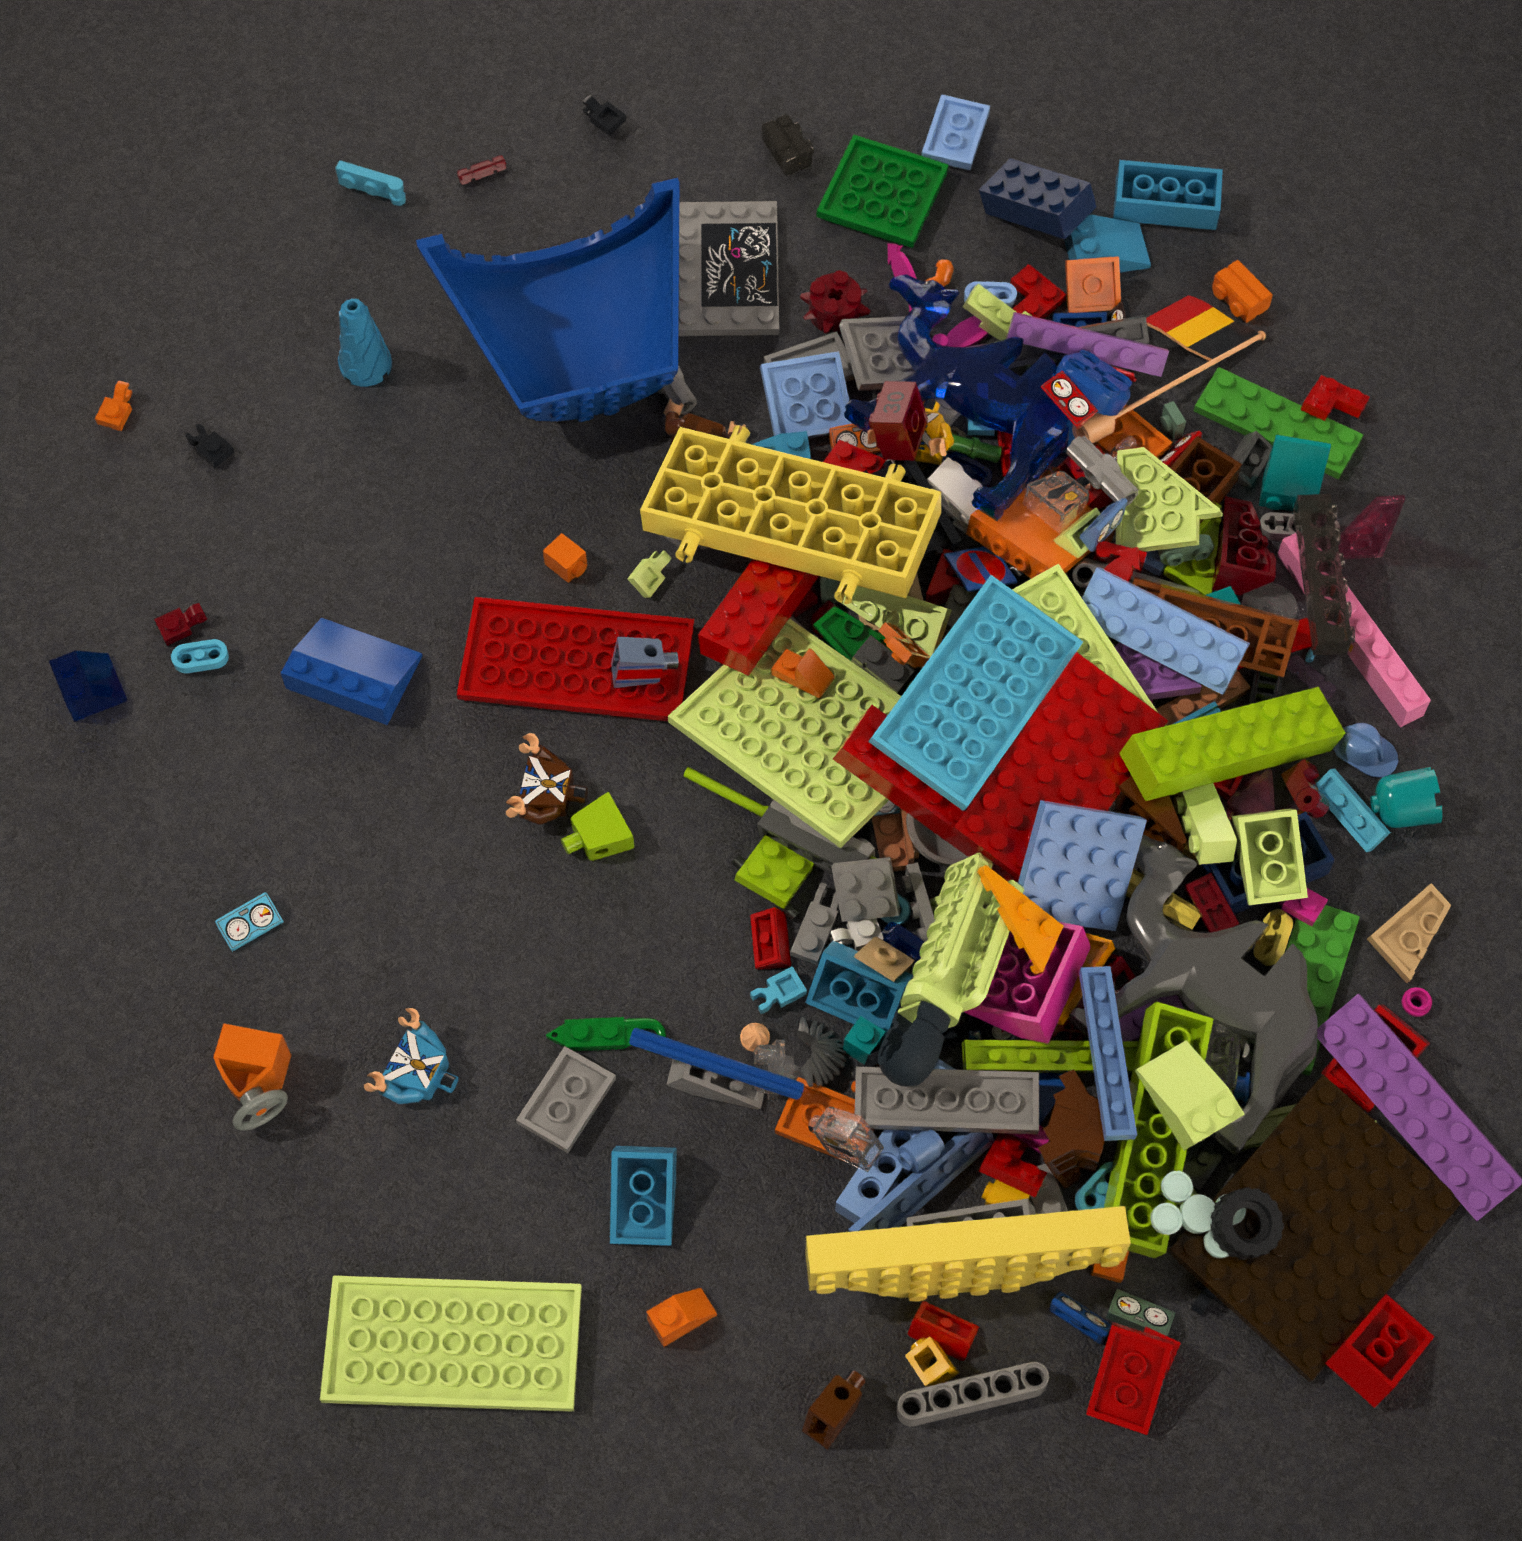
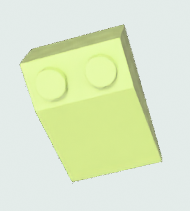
[1232,809,1308,905]
[1135,1041,1245,1150]

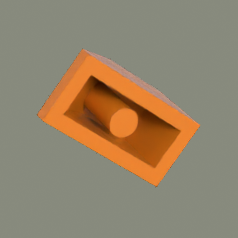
[646,1288,717,1347]

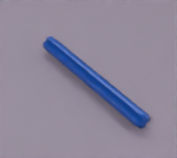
[629,1028,804,1100]

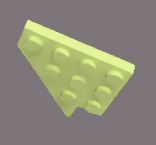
[1116,447,1223,552]

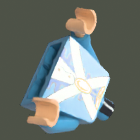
[364,1008,458,1104]

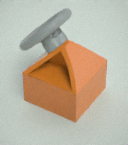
[213,1024,291,1131]

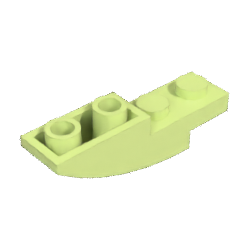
[963,284,1056,363]

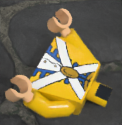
[868,399,954,465]

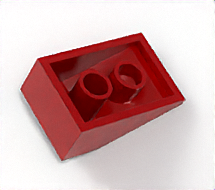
[1321,1004,1430,1113]
[1325,1294,1435,1408]

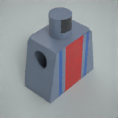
[611,637,679,688]

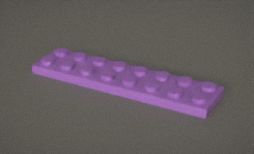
[1317,994,1522,1221]

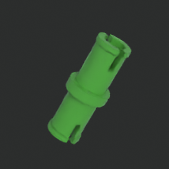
[948,433,1002,463]

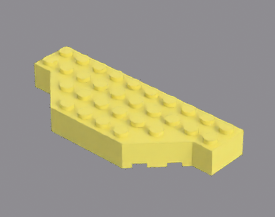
[806,1206,1131,1302]

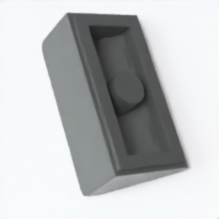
[1232,431,1272,488]

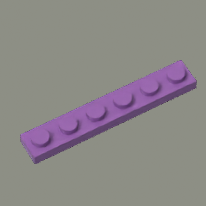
[1006,312,1169,377]

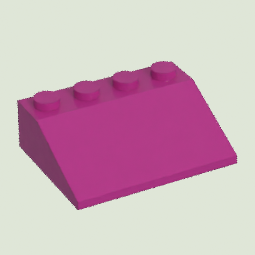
[965,922,1091,1044]

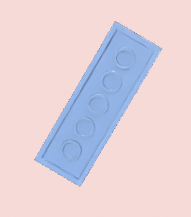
[1082,567,1250,695]

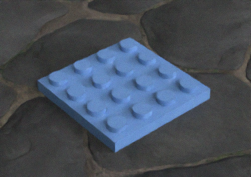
[1018,800,1147,931]

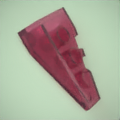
[1328,495,1405,561]

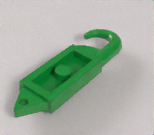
[546,1017,666,1052]

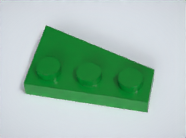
[813,606,893,661]

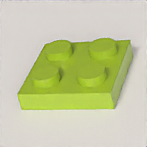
[734,835,814,909]

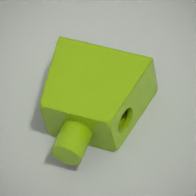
[561,792,634,861]

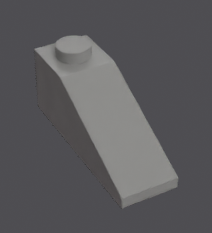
[666,1059,765,1110]

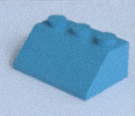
[805,940,913,1036]

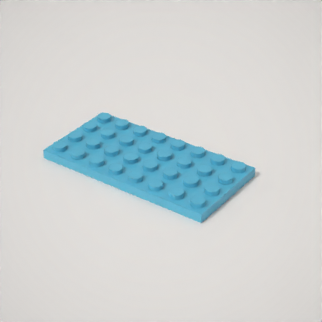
[868,575,1083,811]

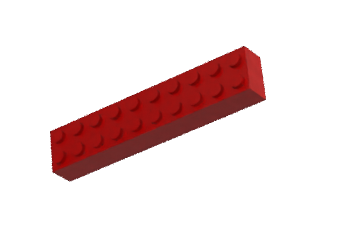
[698,439,887,676]

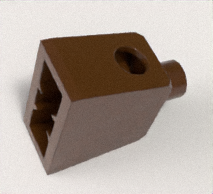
[802,1370,865,1450]

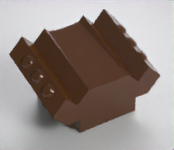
[1038,1069,1105,1189]

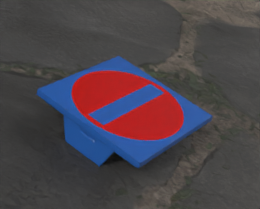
[944,547,1018,592]

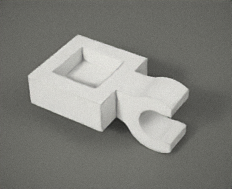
[830,918,884,951]

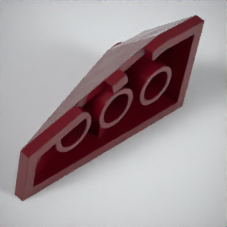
[1212,496,1276,596]

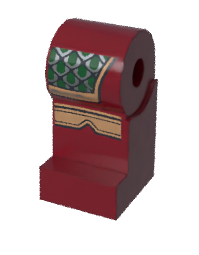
[1281,759,1329,818]

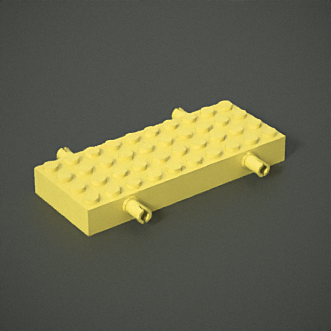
[640,425,941,604]

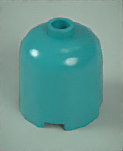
[1370,767,1442,828]

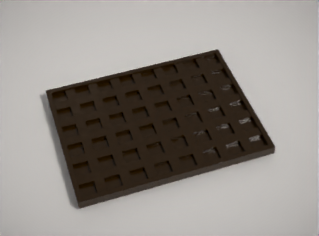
[1168,1075,1461,1382]

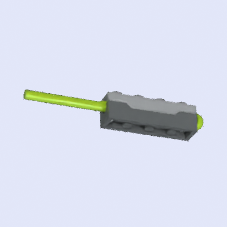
[683,767,877,875]

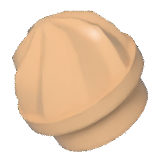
[740,1023,770,1052]

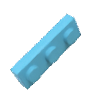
[1316,769,1391,852]

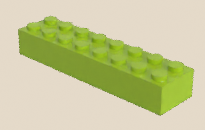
[1119,687,1346,801]
[1104,1001,1214,1258]

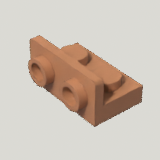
[872,808,919,872]

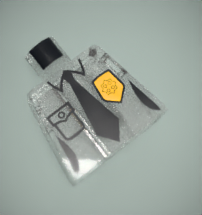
[1022,471,1091,534]
[808,1106,884,1172]

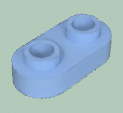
[964,281,1017,307]

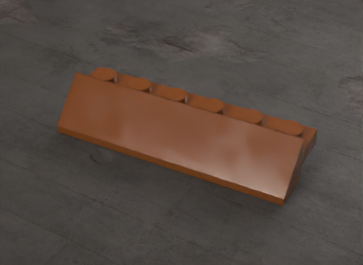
[1133,577,1299,677]

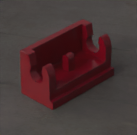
[1184,873,1239,933]

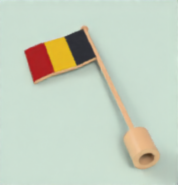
[1072,295,1266,444]

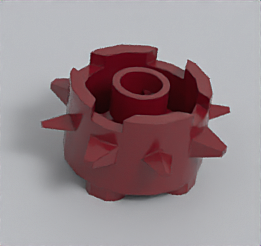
[800,270,870,334]

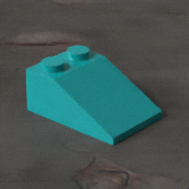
[1259,435,1331,515]

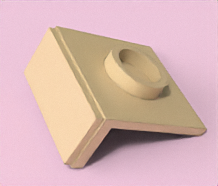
[854,936,915,982]

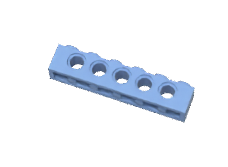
[835,1059,956,1223]

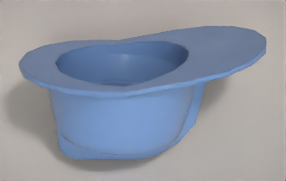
[1333,723,1398,778]

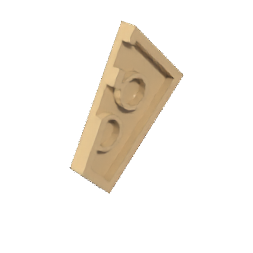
[1367,883,1451,983]

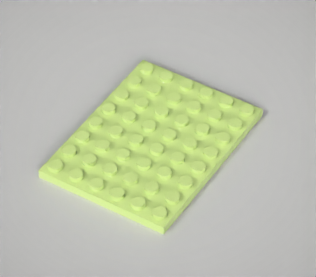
[668,618,901,848]

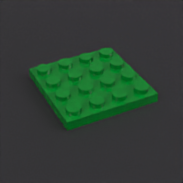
[816,134,949,248]

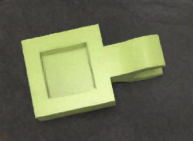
[628,550,671,598]

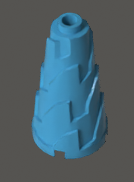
[338,299,392,387]

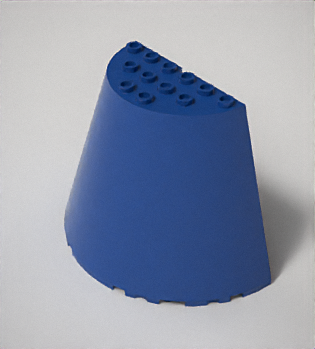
[416,178,680,422]

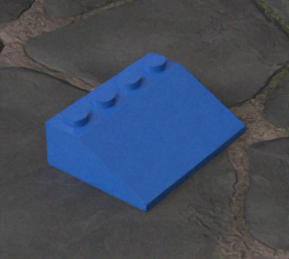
[281,618,423,725]

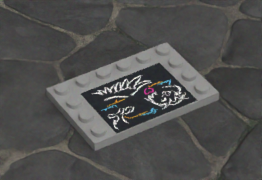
[678,201,779,336]

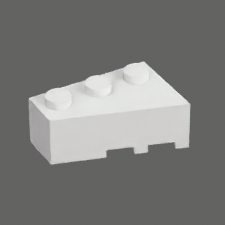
[927,457,992,533]

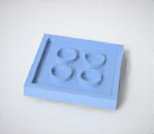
[760,351,854,439]

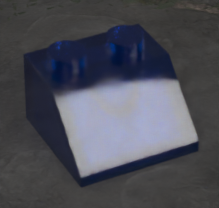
[49,650,128,722]

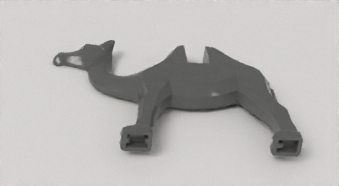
[1068,834,1318,1156]

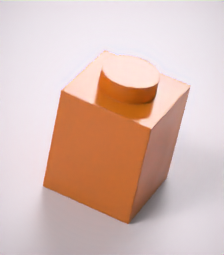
[543,533,587,583]

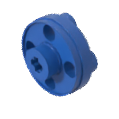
[1054,350,1132,416]

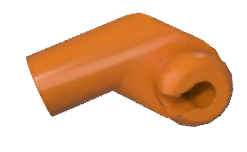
[923,259,954,293]

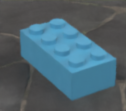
[1113,160,1223,230]

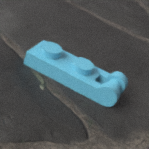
[336,160,406,206]

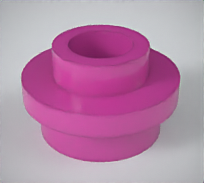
[1401,988,1432,1017]

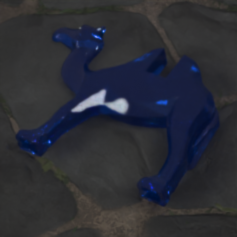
[844,274,1069,521]

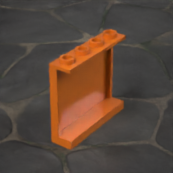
[966,468,1116,579]

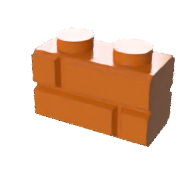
[1212,260,1273,323]

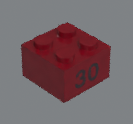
[869,381,928,461]

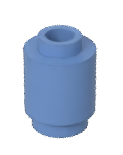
[898,1129,944,1173]

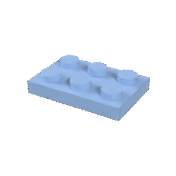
[922,94,990,170]

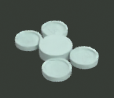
[1151,1171,1246,1258]

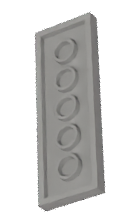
[854,1067,1039,1134]

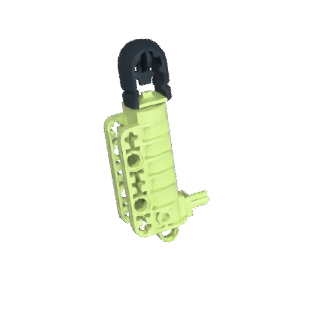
[878,852,1024,1086]

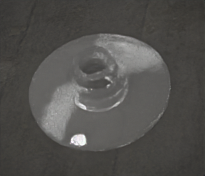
[1241,583,1297,619]

